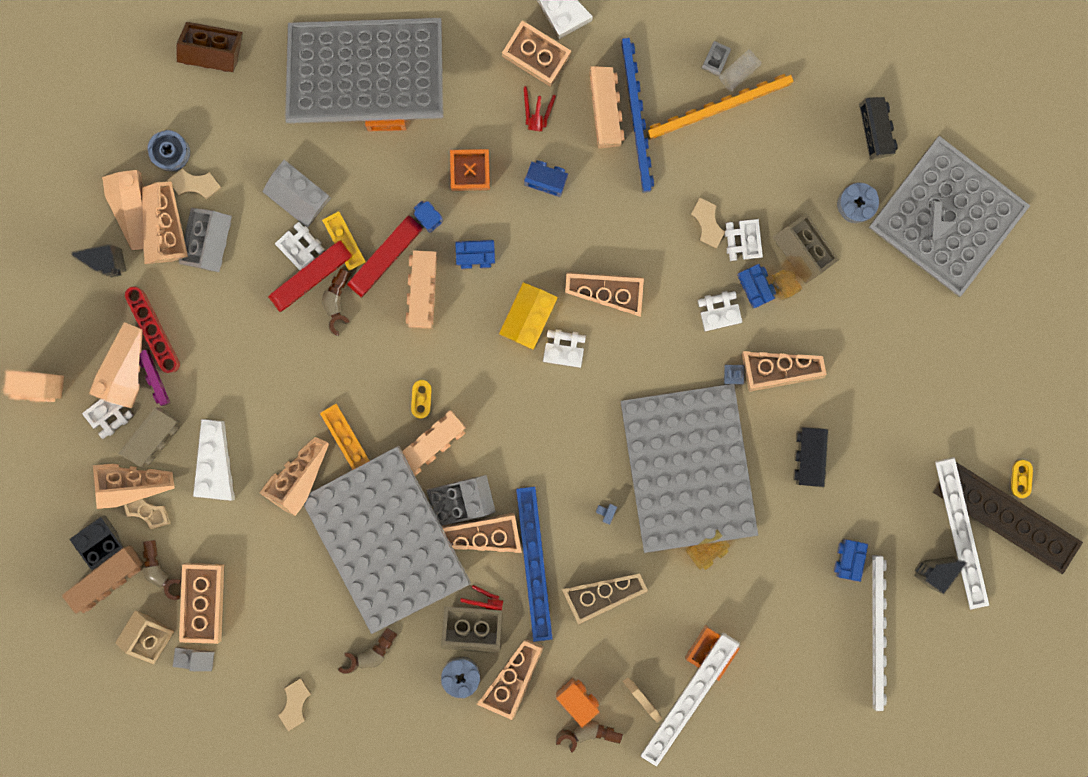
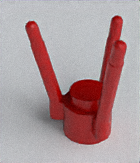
[523,86,556,132]
[460,585,503,611]

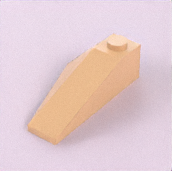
[102,170,144,251]
[89,322,142,408]
[260,437,329,516]
[93,464,174,509]

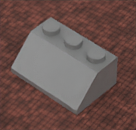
[262,160,331,228]
[178,208,232,272]

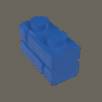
[414,201,443,233]
[455,240,495,269]
[737,264,776,309]
[834,539,868,582]

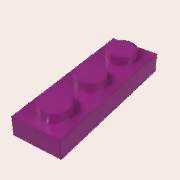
[139,350,171,406]

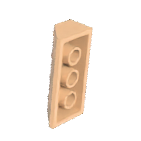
[589,66,625,149]

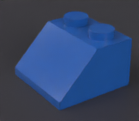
[524,160,568,198]

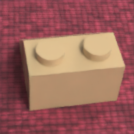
[115,610,174,664]

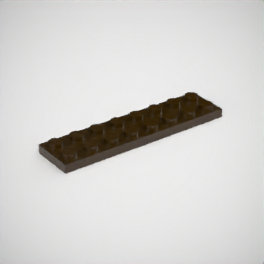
[932,462,1083,574]

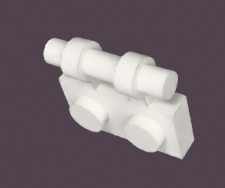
[725,219,763,261]
[275,222,325,271]
[698,291,742,331]
[543,329,586,368]
[82,399,134,439]

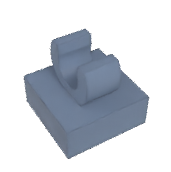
[724,365,744,384]
[596,503,617,525]

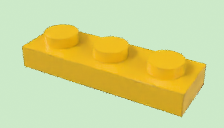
[322,211,366,271]

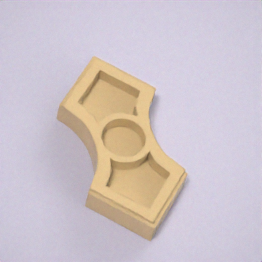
[168,168,222,199]
[691,198,725,249]
[123,498,170,529]
[623,677,662,723]
[278,678,311,731]

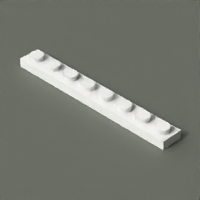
[935,457,989,610]
[872,555,887,711]
[641,633,739,766]

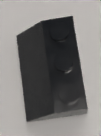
[859,97,898,160]
[72,244,126,278]
[793,427,828,487]
[914,556,967,594]

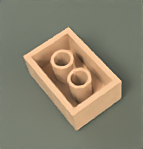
[502,20,571,87]

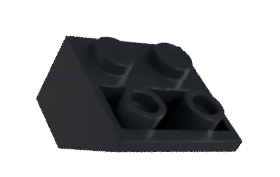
[69,516,124,571]

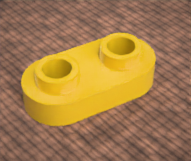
[411,380,432,418]
[1011,460,1033,498]

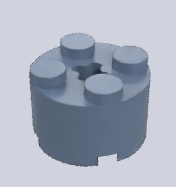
[148,130,190,171]
[837,183,879,223]
[441,657,480,698]

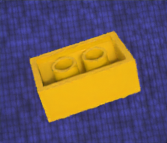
[499,282,558,350]

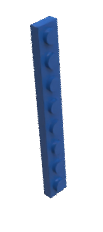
[621,38,654,193]
[516,487,553,642]

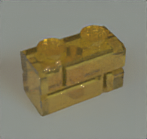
[770,269,802,300]
[685,529,730,570]

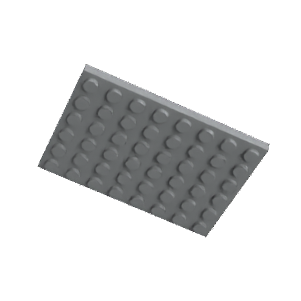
[285,18,443,123]
[620,384,758,553]
[304,446,471,634]

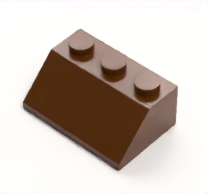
[176,22,243,72]

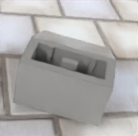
[427,475,496,526]

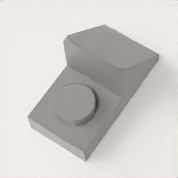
[701,41,731,76]
[929,201,956,242]
[173,647,214,671]

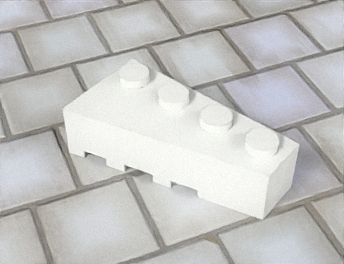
[537,0,593,39]
[193,419,235,501]

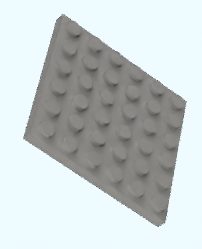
[868,136,1030,297]

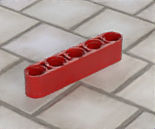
[347,215,423,298]
[268,240,353,312]
[125,287,180,373]

